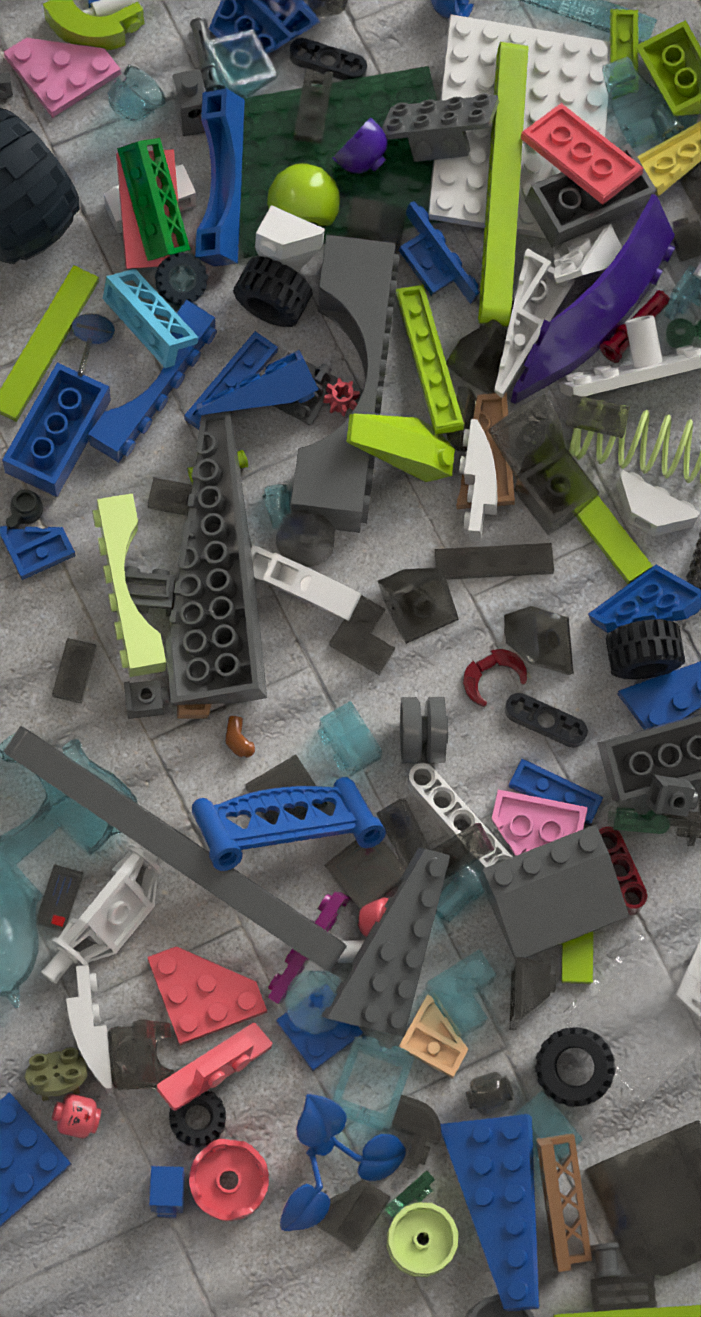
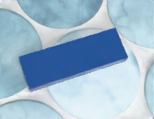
[508,759,604,826]

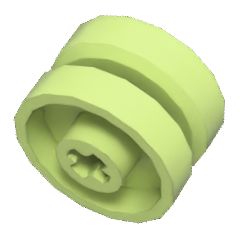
[386,1202,458,1277]

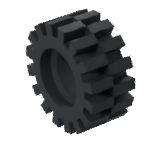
[169,1091,226,1148]

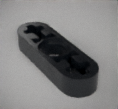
[289,38,367,83]
[505,693,588,748]

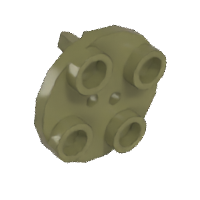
[25,1047,88,1101]

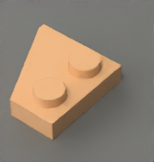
[398,994,469,1078]

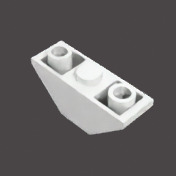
[616,470,700,537]

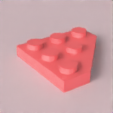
[147,946,267,1045]

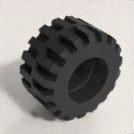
[233,256,313,327]
[605,619,685,680]
[535,1027,616,1107]

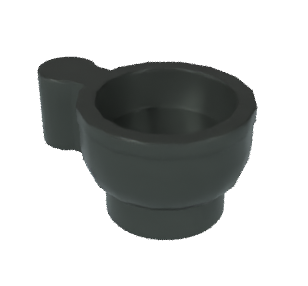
[6,489,43,529]

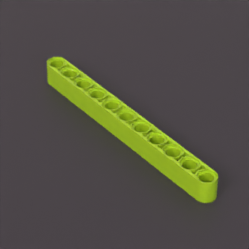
[478,42,529,327]

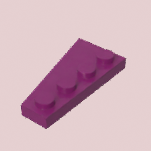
[268,891,351,1004]

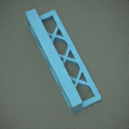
[102,269,199,368]

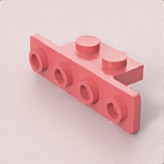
[156,1023,273,1111]

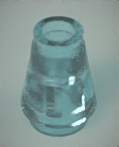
[262,484,291,529]

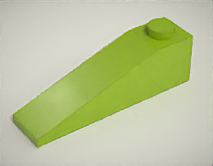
[346,413,455,482]

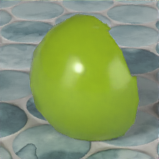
[267,163,340,226]

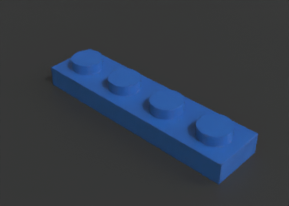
[184,331,278,430]

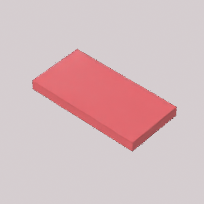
[521,103,643,205]
[116,149,179,269]

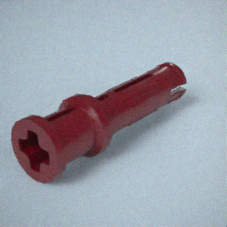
[600,290,671,363]

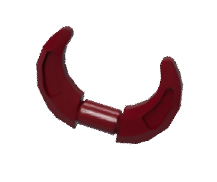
[463,649,527,707]

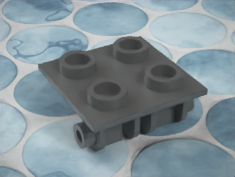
[272,352,338,426]

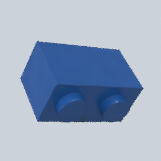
[149,1166,185,1218]

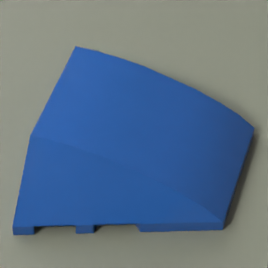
[208,0,320,67]

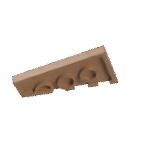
[456,392,515,509]

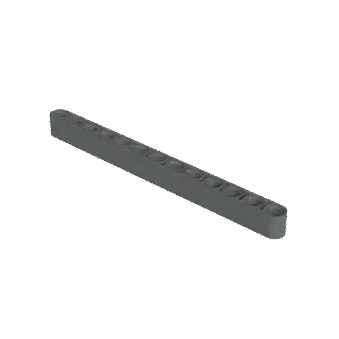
[3,726,347,972]

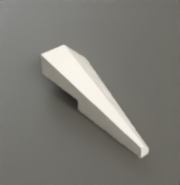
[494,248,575,398]

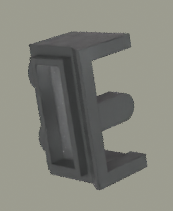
[113,566,176,617]

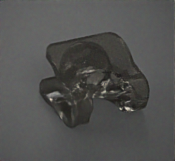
[108,1019,175,1090]

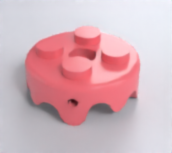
[189,1139,269,1221]

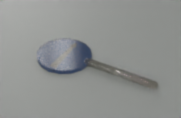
[72,313,115,377]

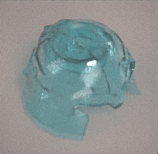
[107,64,166,122]

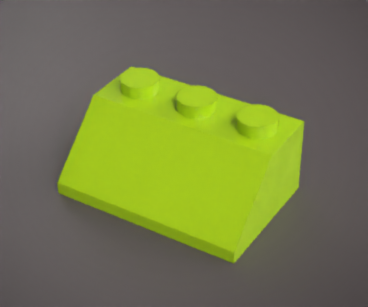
[636,20,701,116]

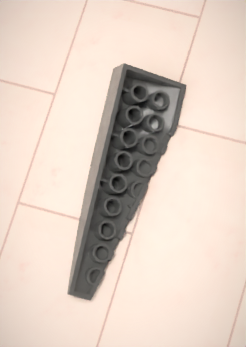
[166,411,267,705]

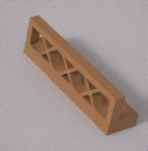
[536,1133,592,1272]

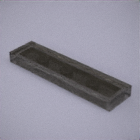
[434,543,554,580]

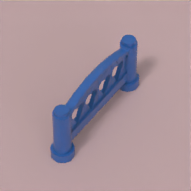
[192,777,386,871]

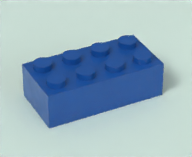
[2,362,111,497]

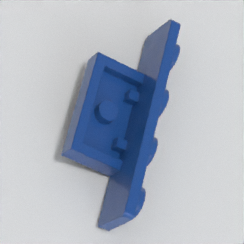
[398,201,480,304]

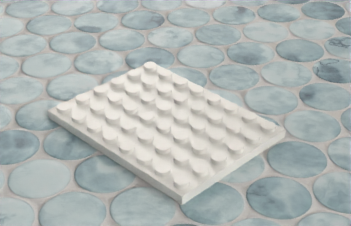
[428,14,610,238]

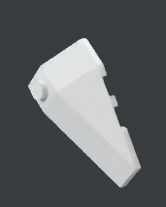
[255,205,325,272]
[553,224,622,284]

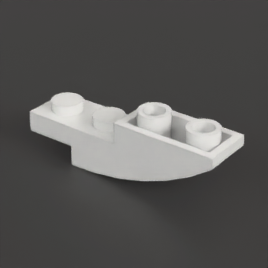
[459,419,498,541]
[251,545,361,621]
[66,965,119,1093]

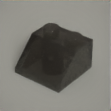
[514,447,600,535]

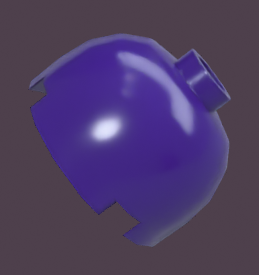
[332,118,387,174]

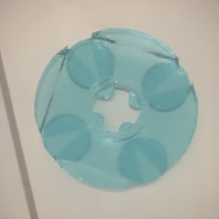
[285,970,341,1035]

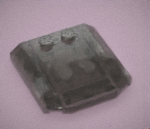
[584,1120,701,1277]

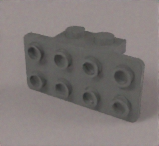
[382,93,499,162]

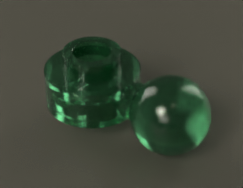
[666,318,701,349]

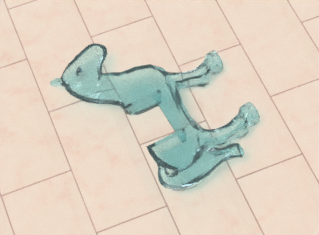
[0,733,138,1009]

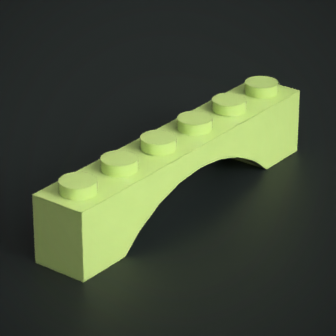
[92,493,166,677]

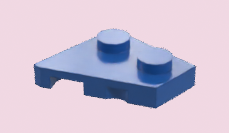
[0,526,76,580]

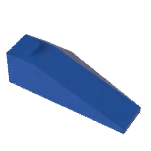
[196,350,319,415]

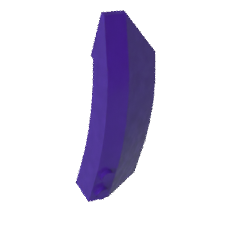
[510,194,676,404]

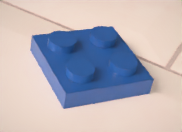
[276,983,363,1071]

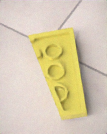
[637,121,701,196]

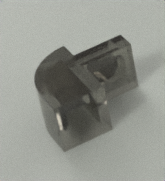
[390,1095,441,1171]

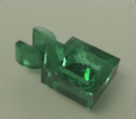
[385,1170,435,1218]

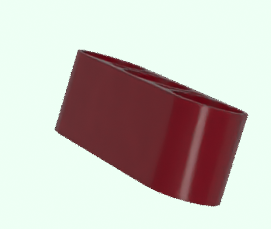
[599,826,648,915]

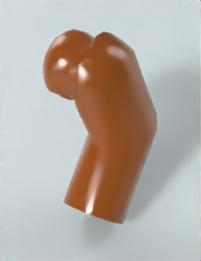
[225,716,255,758]

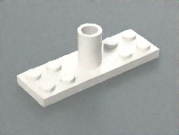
[559,315,701,399]

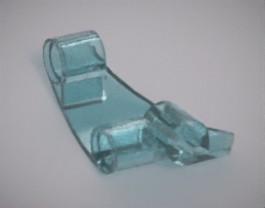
[602,57,698,148]

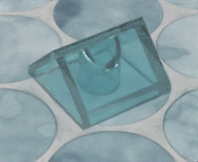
[204,29,278,100]

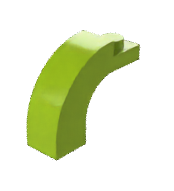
[43,0,144,51]

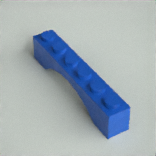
[195,88,245,267]
[88,300,217,463]

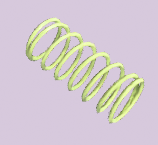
[569,396,701,484]

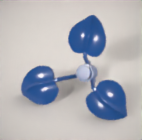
[280,1094,407,1231]

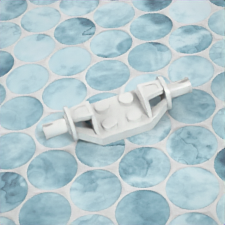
[41,845,163,985]

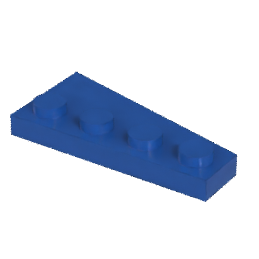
[617,661,701,729]

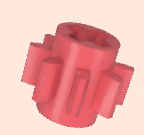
[323,378,360,416]

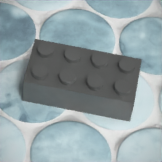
[525,143,657,248]
[597,714,701,801]

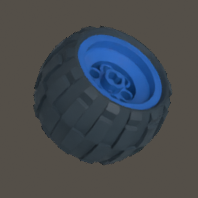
[0,108,80,264]

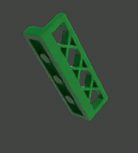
[117,138,190,261]

